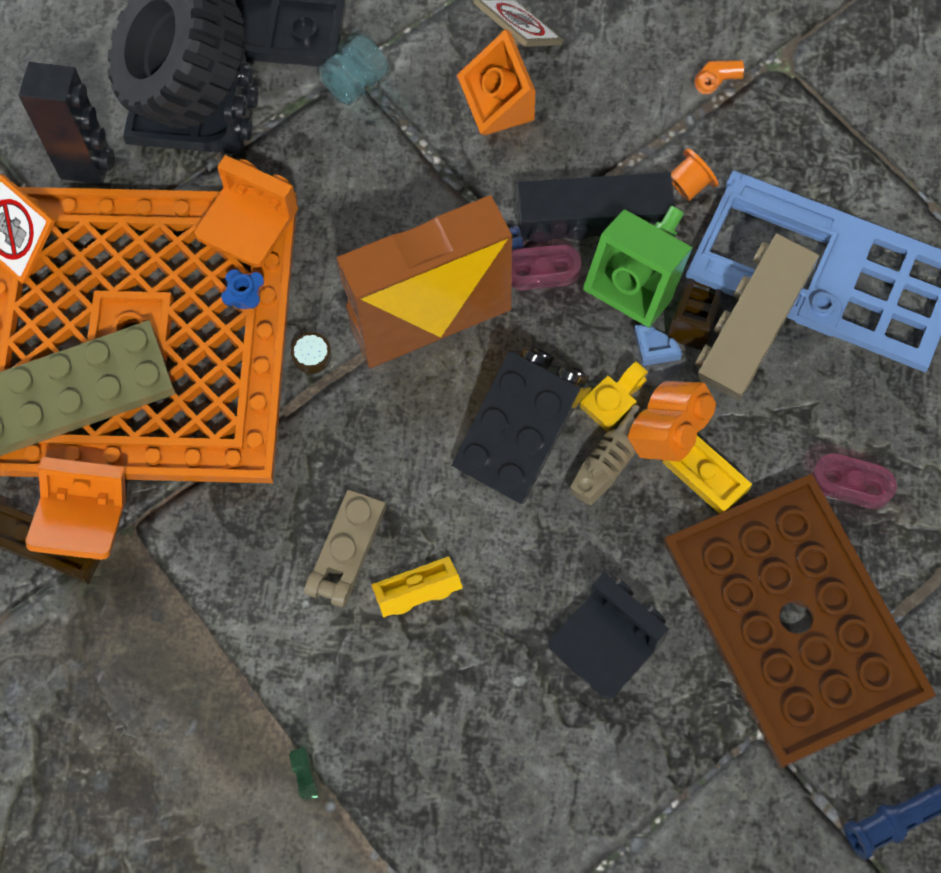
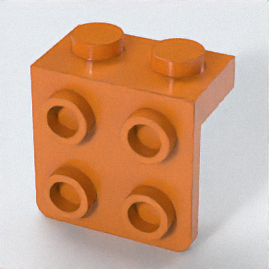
[195,155,298,268]
[26,457,126,560]

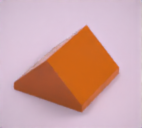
[457,29,536,135]

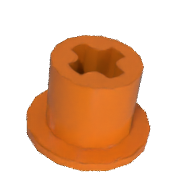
[671,148,719,201]

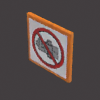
[0,174,56,284]

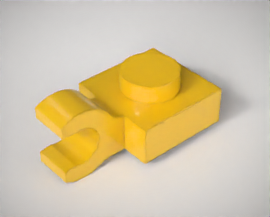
[580,361,648,432]

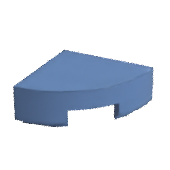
[634,325,682,366]

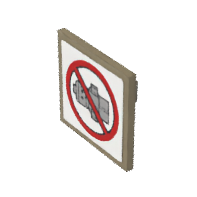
[473,0,564,47]

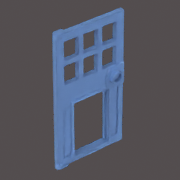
[686,170,941,373]

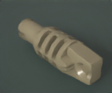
[570,405,645,505]

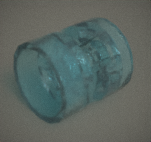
[319,35,389,105]

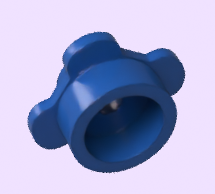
[221,270,264,309]

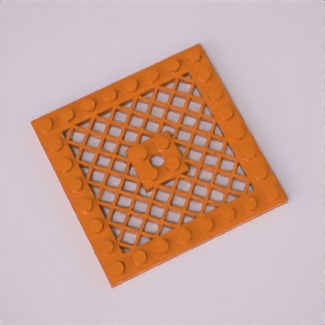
[0,187,298,484]

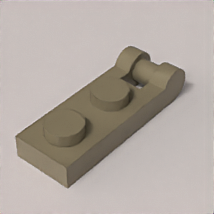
[304,490,386,608]

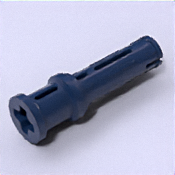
[844,783,941,861]

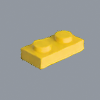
[662,436,752,514]
[371,556,463,618]

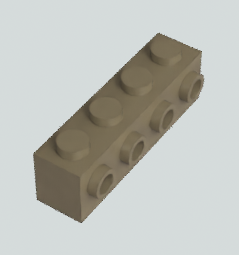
[695,233,819,402]

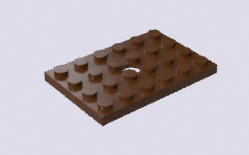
[663,474,936,770]

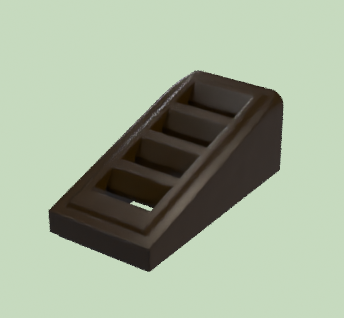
[668,278,724,350]

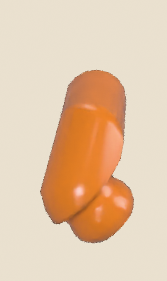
[695,60,744,94]

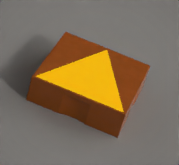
[336,195,512,369]

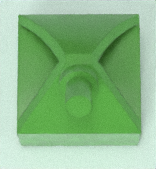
[583,206,693,328]

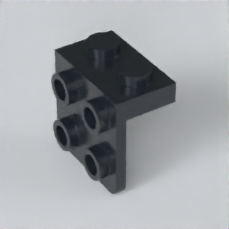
[549,572,669,700]

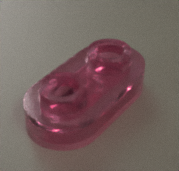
[512,245,581,290]
[812,453,897,509]

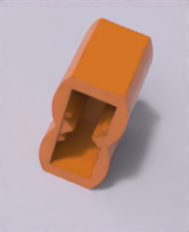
[628,381,716,462]

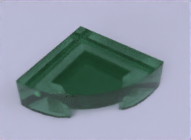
[289,747,319,801]

